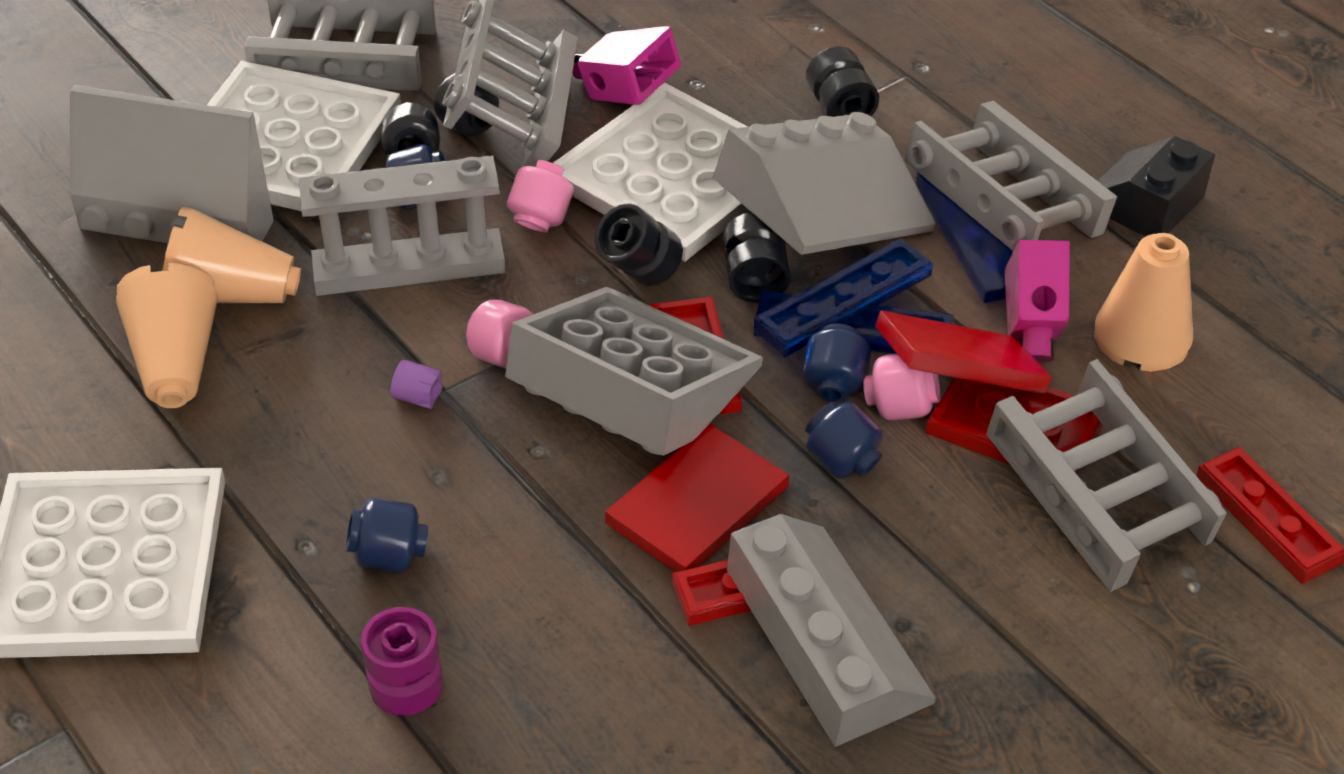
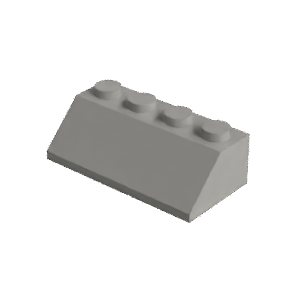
[727,514,936,747]

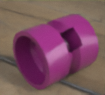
[361,607,443,715]

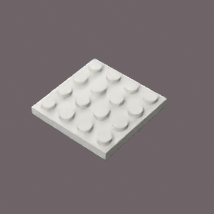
[207,61,401,211]
[553,83,749,262]
[0,468,225,658]

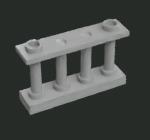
[244,0,436,91]
[442,0,578,167]
[904,101,1117,252]
[299,156,506,296]
[986,359,1227,592]

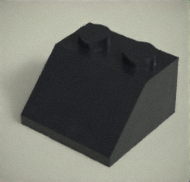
[1098,136,1215,236]

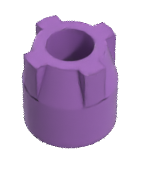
[390,359,442,409]

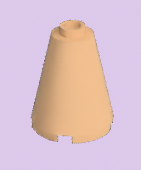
[163,207,301,303]
[1094,233,1193,372]
[116,263,218,408]

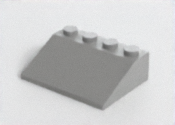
[70,85,274,243]
[712,112,936,255]
[505,287,763,456]

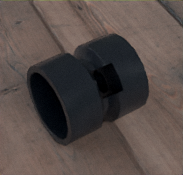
[806,46,880,117]
[594,203,683,286]
[723,212,791,303]

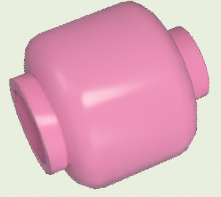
[507,160,574,233]
[466,300,533,369]
[864,354,940,421]

